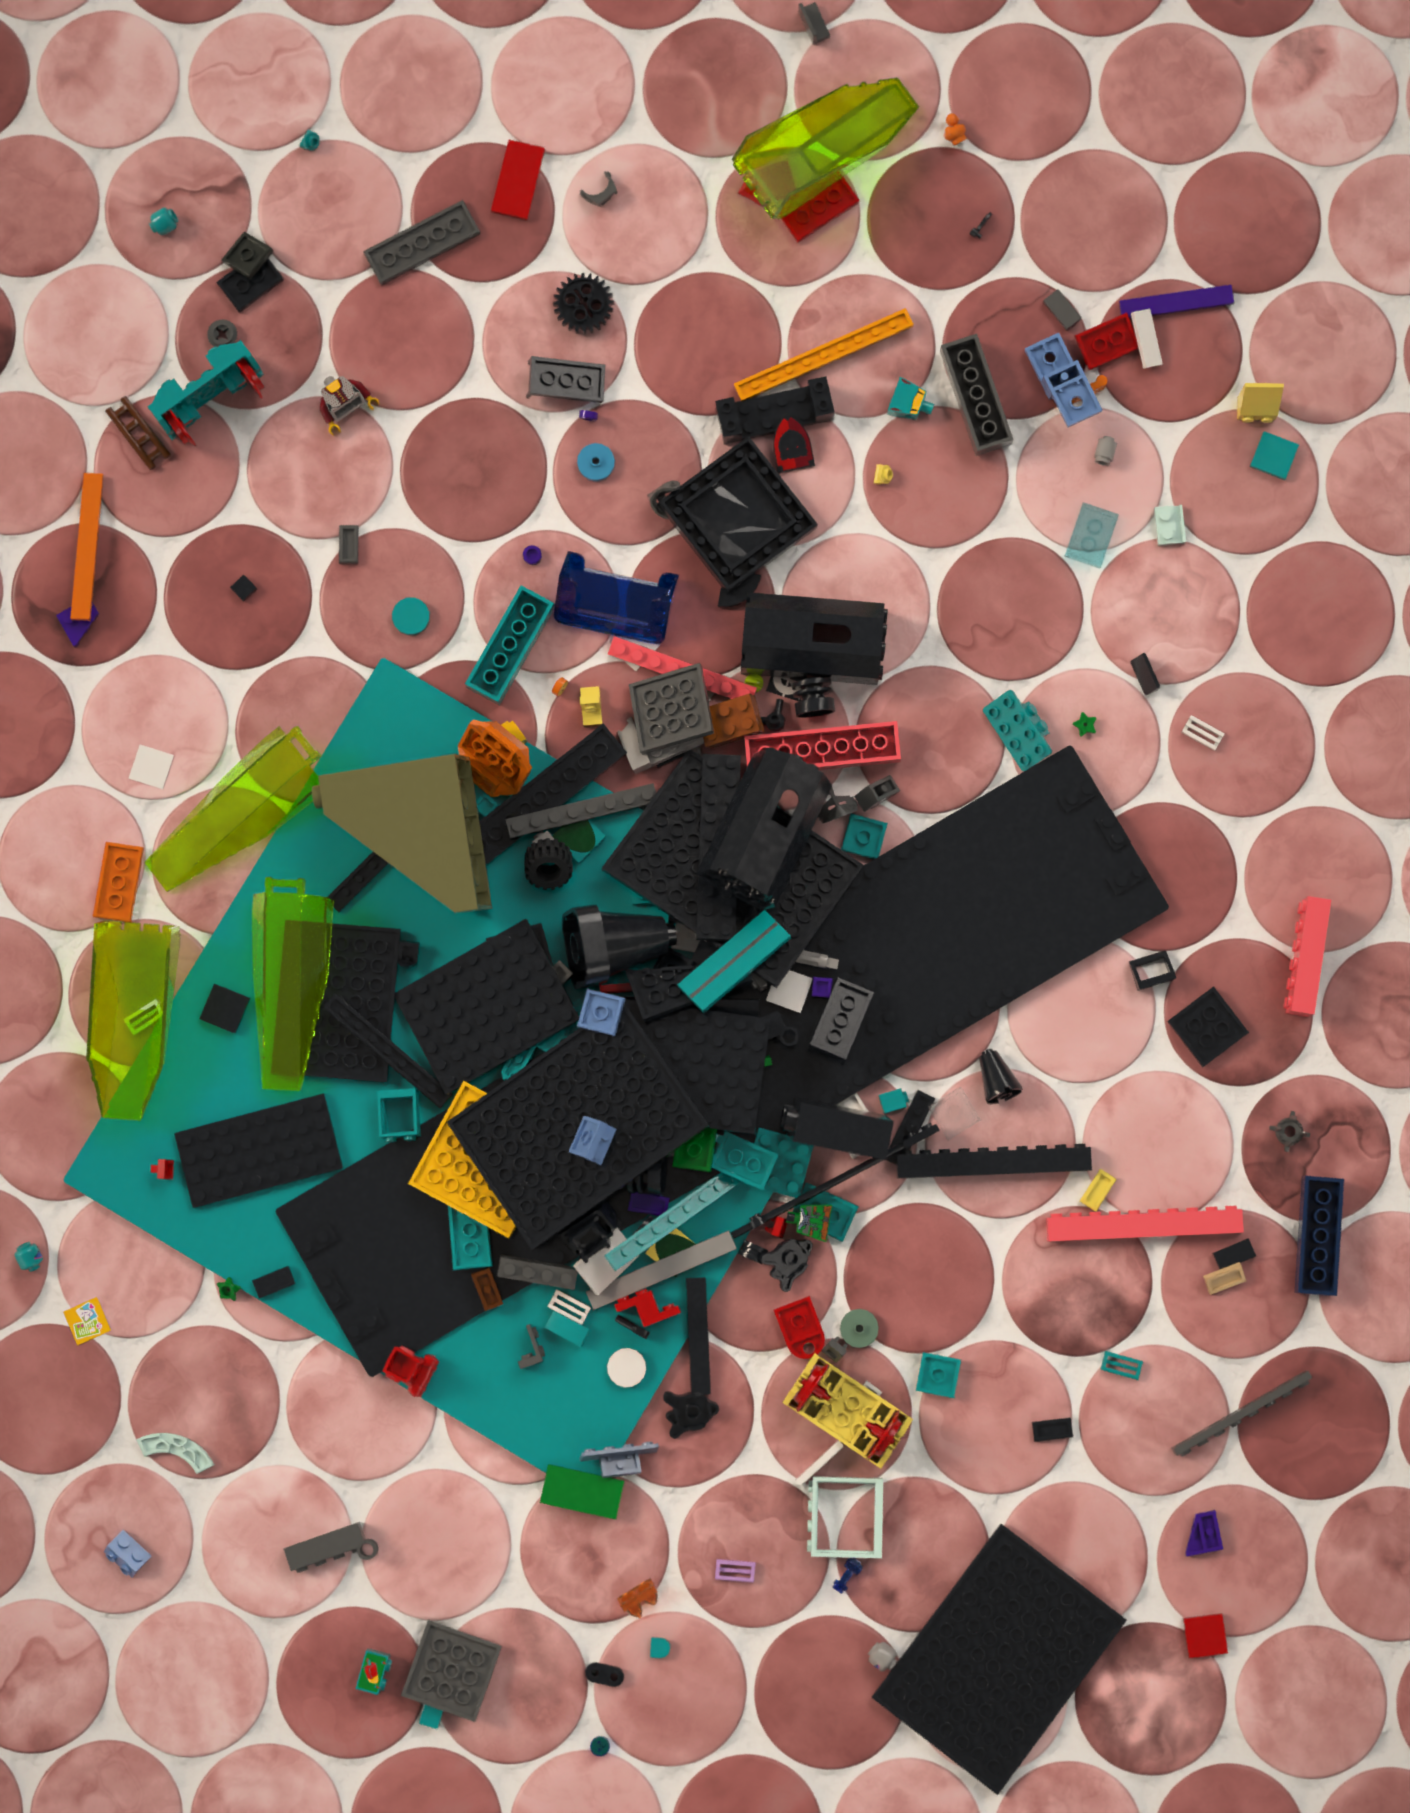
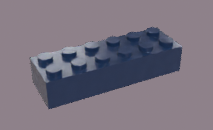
[1294,1176,1344,1296]

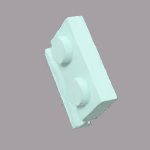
[1154,505,1186,546]

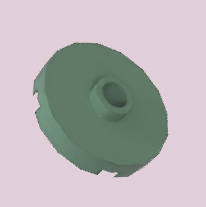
[840,1309,879,1348]

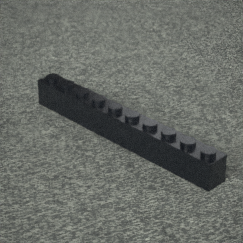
[896,1144,1092,1179]

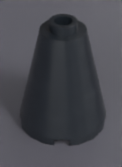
[979,1049,1023,1105]

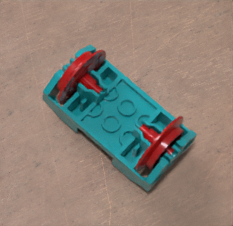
[147,340,265,447]

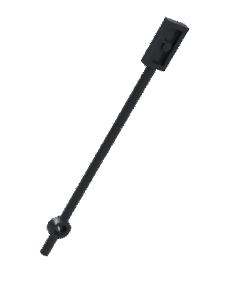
[730,1122,940,1239]

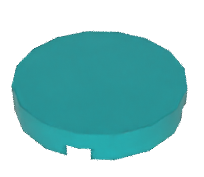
[392,597,430,635]

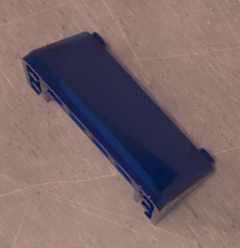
[554,551,679,644]

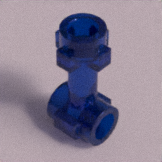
[832,1558,863,1594]

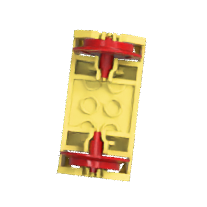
[782,1353,913,1469]

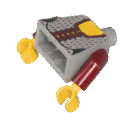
[320,376,379,436]

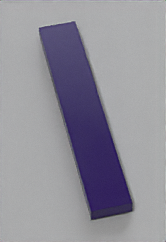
[1119,285,1234,319]

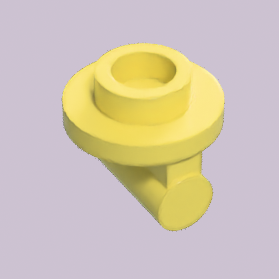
[874,464,893,485]

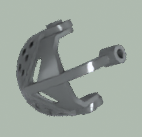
[647,480,680,519]
[818,787,858,824]

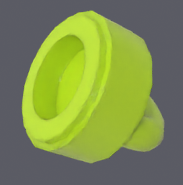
[745,674,763,693]

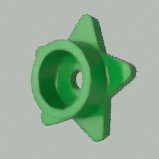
[1072,712,1097,737]
[217,1277,241,1301]

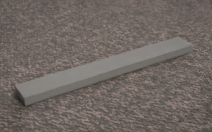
[586,1230,737,1310]

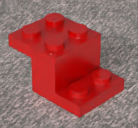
[615,1288,681,1327]

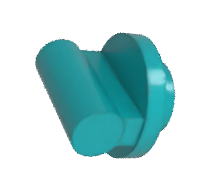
[299,129,320,151]

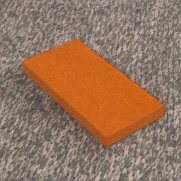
[93,842,144,923]

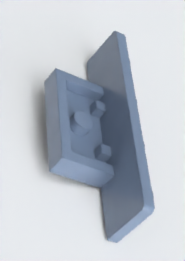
[580,1442,659,1478]

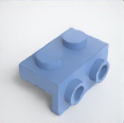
[104,1530,151,1578]

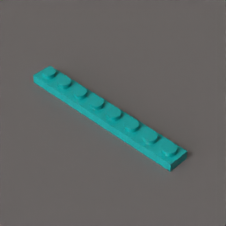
[604,1172,739,1272]

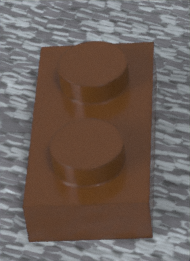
[471,1267,503,1311]

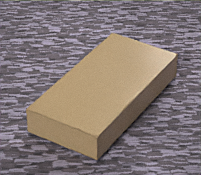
[1203,1262,1246,1295]

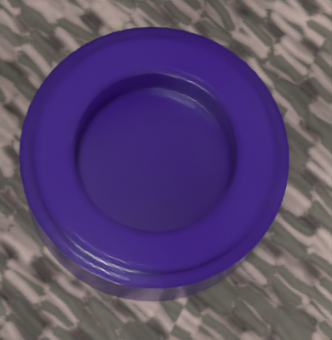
[579,410,598,421]
[523,545,542,565]

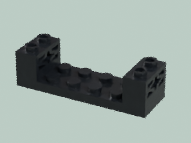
[715,376,835,444]

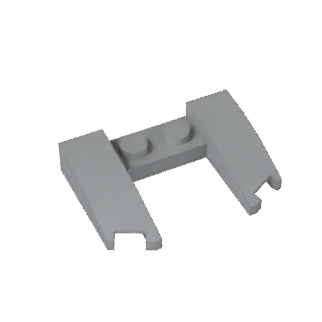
[617,717,704,774]

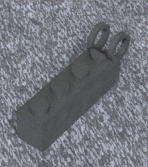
[284,1522,379,1573]

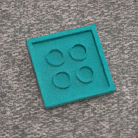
[743,1127,814,1198]

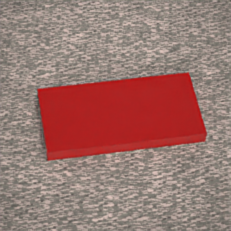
[491,140,545,220]
[777,171,860,243]

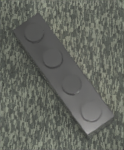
[497,1254,578,1290]

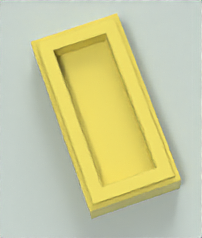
[1079,1169,1117,1212]

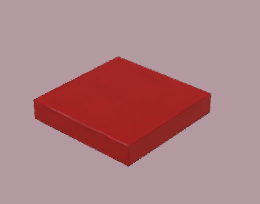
[1183,1613,1228,1658]

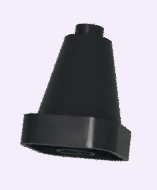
[562,904,677,989]

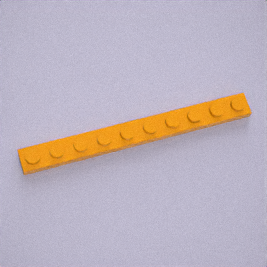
[734,308,914,401]

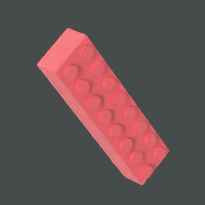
[744,721,901,770]

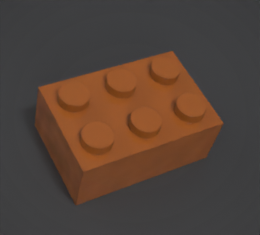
[703,694,765,749]

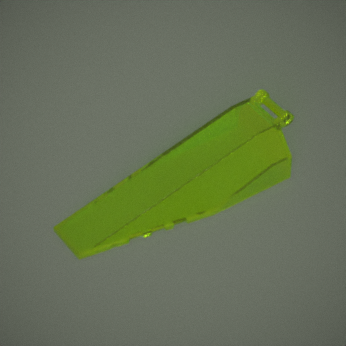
[144,726,321,892]
[252,877,334,1091]

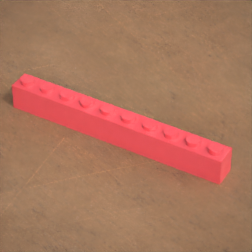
[1046,1206,1244,1241]

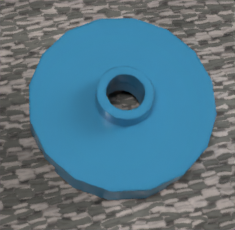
[577,443,615,482]

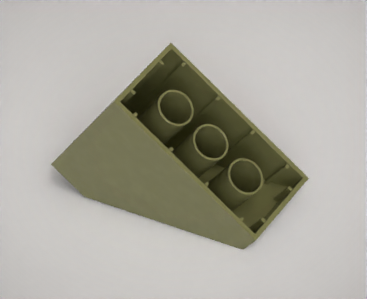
[312,754,492,913]

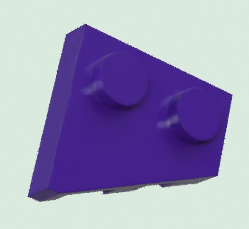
[56,601,99,647]
[1185,1510,1223,1557]

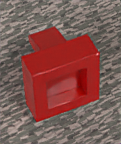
[150,1159,174,1180]
[765,1216,788,1239]

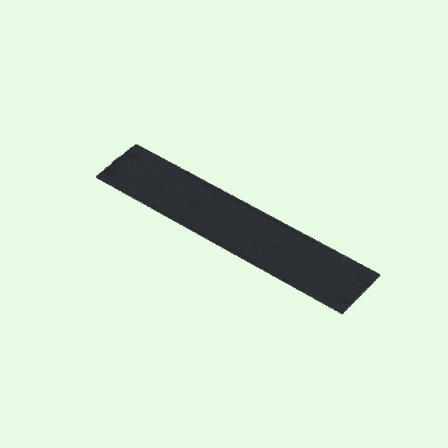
[276,745,1169,1377]

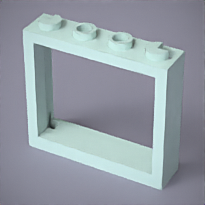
[807,1476,883,1558]

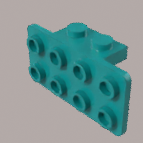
[983,690,1052,771]

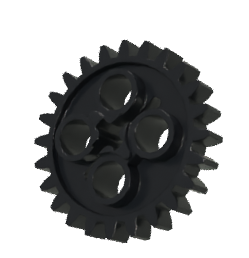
[553,273,614,334]

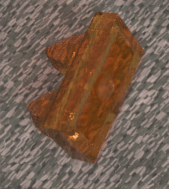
[617,1578,658,1618]

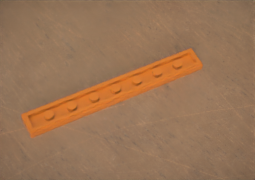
[70,473,104,621]

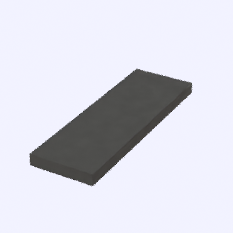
[363,200,481,285]

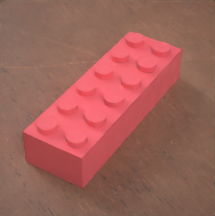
[1283,896,1331,1017]

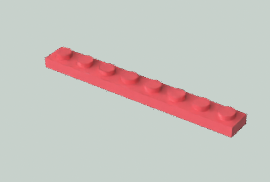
[608,636,757,699]

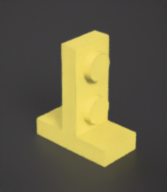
[580,686,602,727]

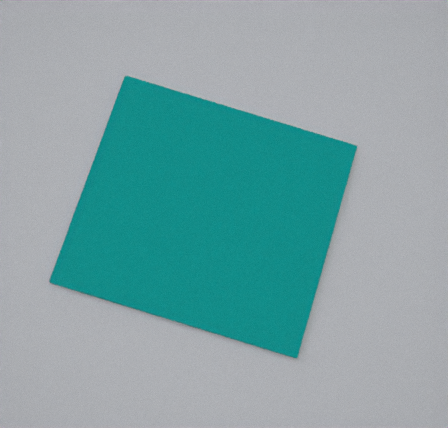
[64,658,787,1475]

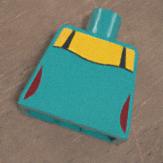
[887,377,935,420]

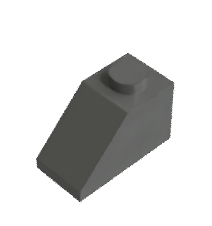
[854,775,900,812]

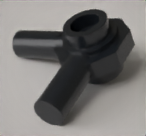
[761,699,785,732]

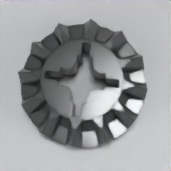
[207,319,237,347]

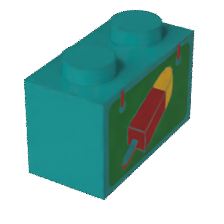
[355,1648,393,1695]

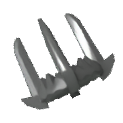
[1269,1111,1310,1152]

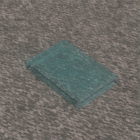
[1064,502,1119,568]

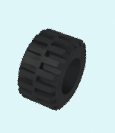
[524,838,573,890]

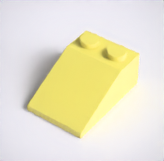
[1237,383,1284,423]

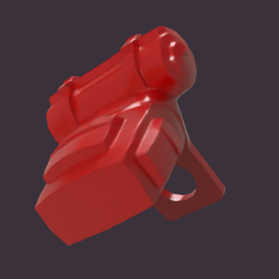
[383,1346,439,1397]

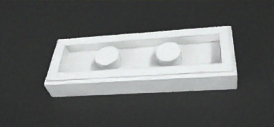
[1131,309,1163,369]
[796,1440,843,1486]

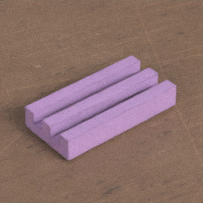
[715,1559,756,1582]

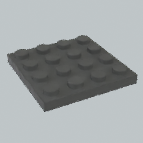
[629,663,714,755]
[401,1620,502,1722]

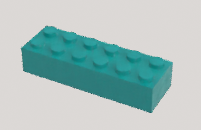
[465,585,555,706]

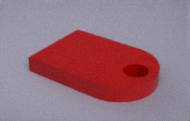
[774,1296,825,1359]

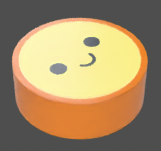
[552,677,568,697]

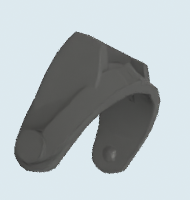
[579,171,617,207]

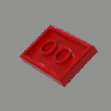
[1074,312,1139,370]

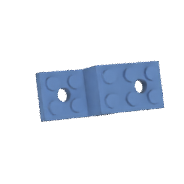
[1024,332,1103,428]

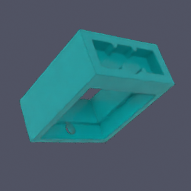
[377,1088,421,1142]

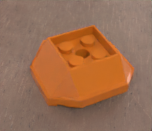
[458,720,532,797]

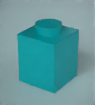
[878,1088,909,1114]

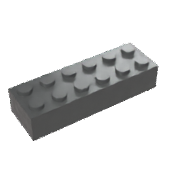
[940,334,1013,456]

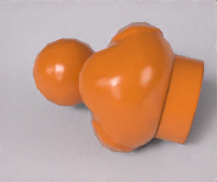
[944,113,967,146]

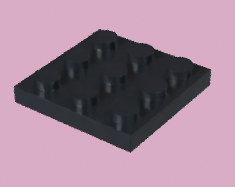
[1167,986,1249,1068]

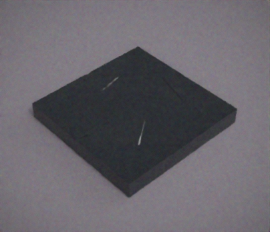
[658,436,818,594]

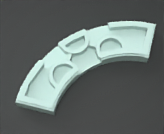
[136,1433,215,1474]

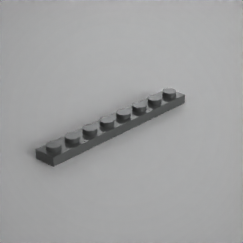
[505,783,656,839]
[1171,1370,1312,1457]

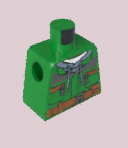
[786,1205,832,1242]

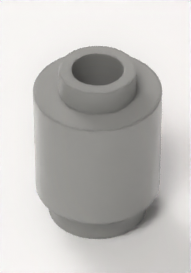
[1094,436,1117,466]

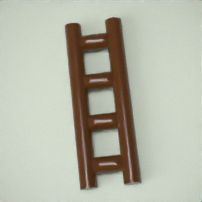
[105,396,171,470]

